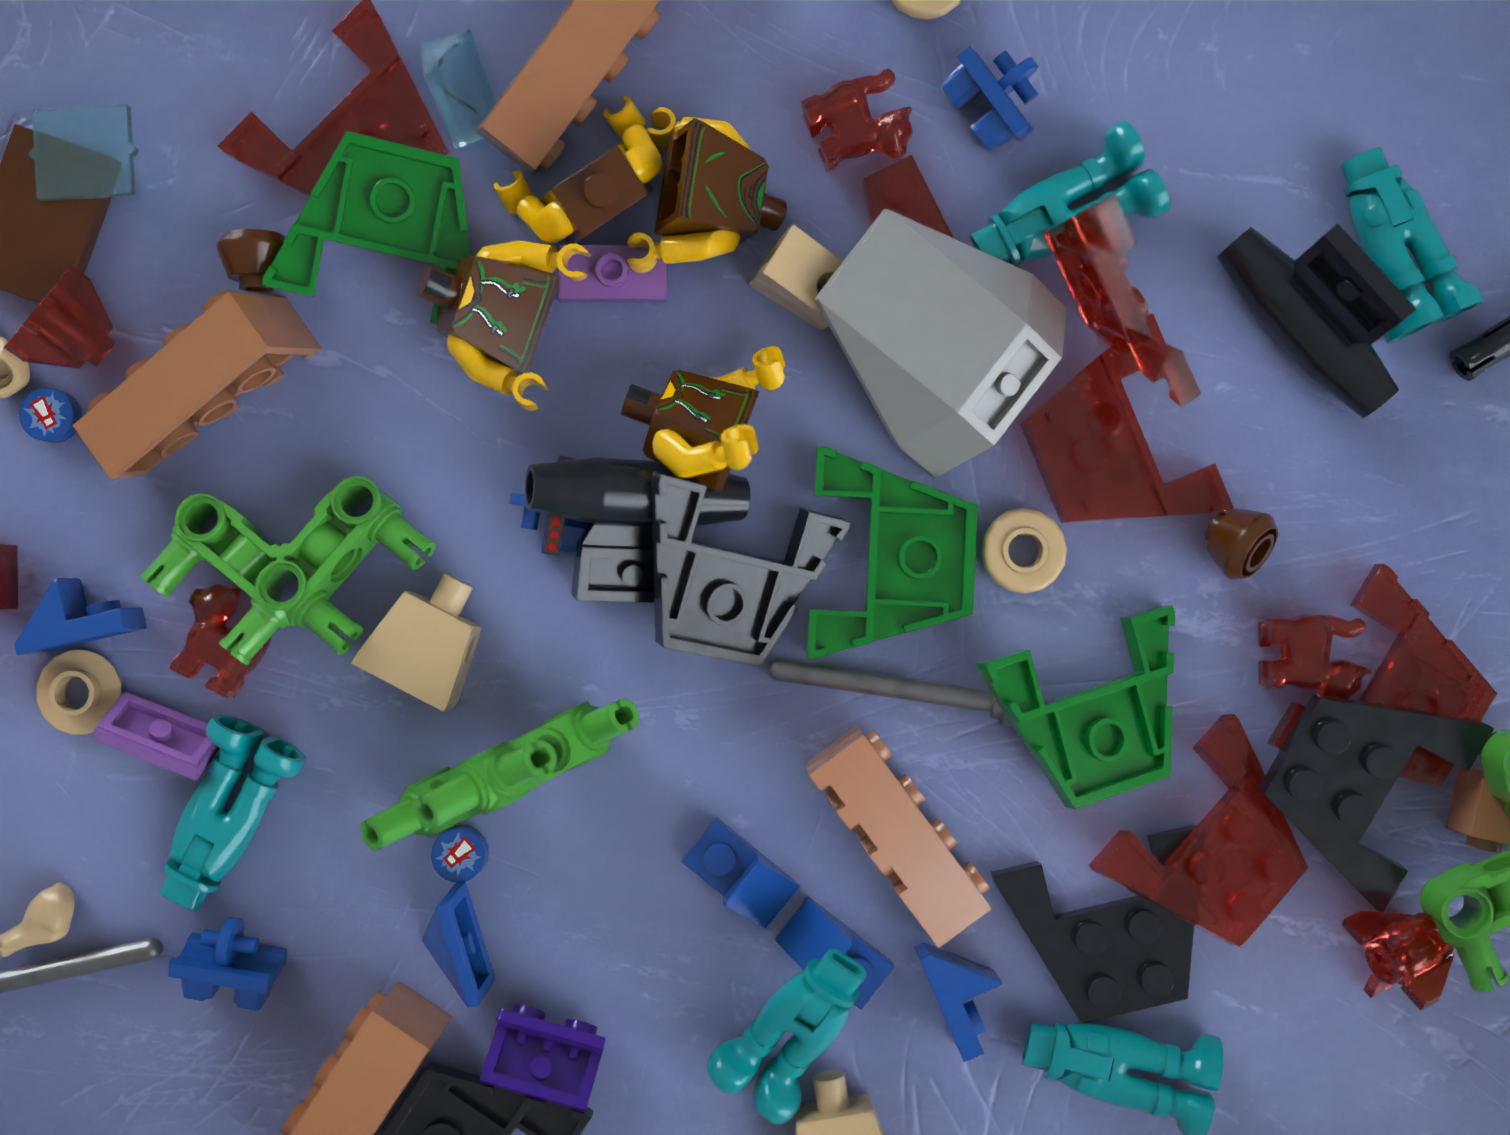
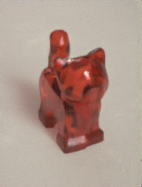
[801,69,913,172]
[169,584,273,698]
[1258,614,1372,699]

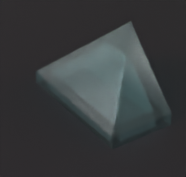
[419,28,496,148]

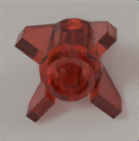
[4,265,116,369]
[1342,911,1454,1011]

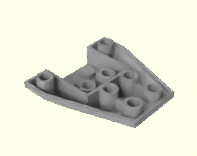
[814,209,1067,478]

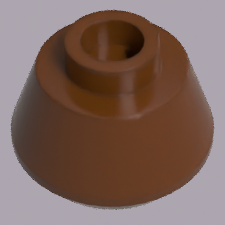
[216,229,286,293]
[1205,508,1278,580]

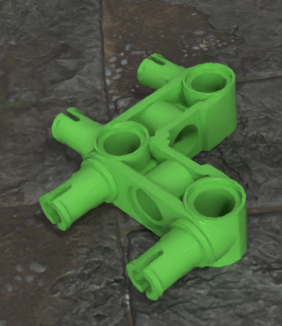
[139,476,436,665]
[360,698,639,851]
[1419,730,1510,992]

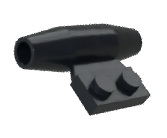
[1217,224,1417,418]
[525,457,750,603]

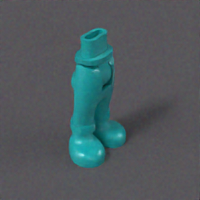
[970,120,1170,267]
[1340,147,1484,344]
[159,714,306,911]
[707,948,866,1124]
[1022,1021,1223,1135]

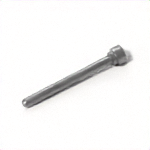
[768,659,1014,727]
[0,938,163,993]

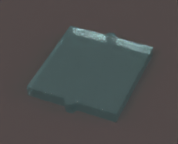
[29,104,139,201]

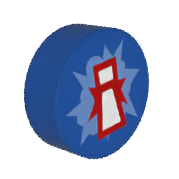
[19,387,82,443]
[431,825,489,883]

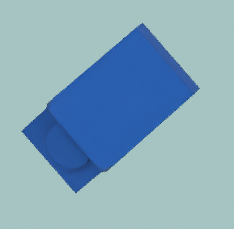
[14,578,147,655]
[682,817,800,928]
[775,896,894,1010]
[914,942,1002,1062]

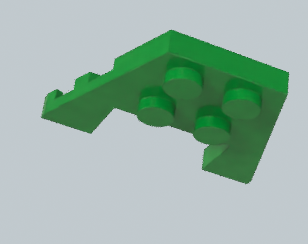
[262,131,471,324]
[806,446,978,659]
[976,605,1175,809]

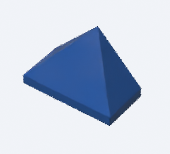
[422,881,495,1008]

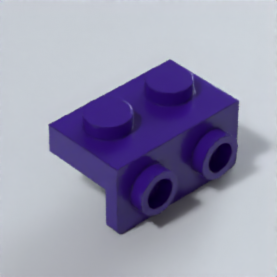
[479,1004,606,1112]

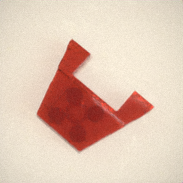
[218,0,449,196]
[1044,195,1201,406]
[1020,313,1234,523]
[1267,564,1497,786]
[1088,714,1308,947]

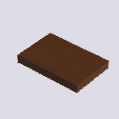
[0,124,124,314]

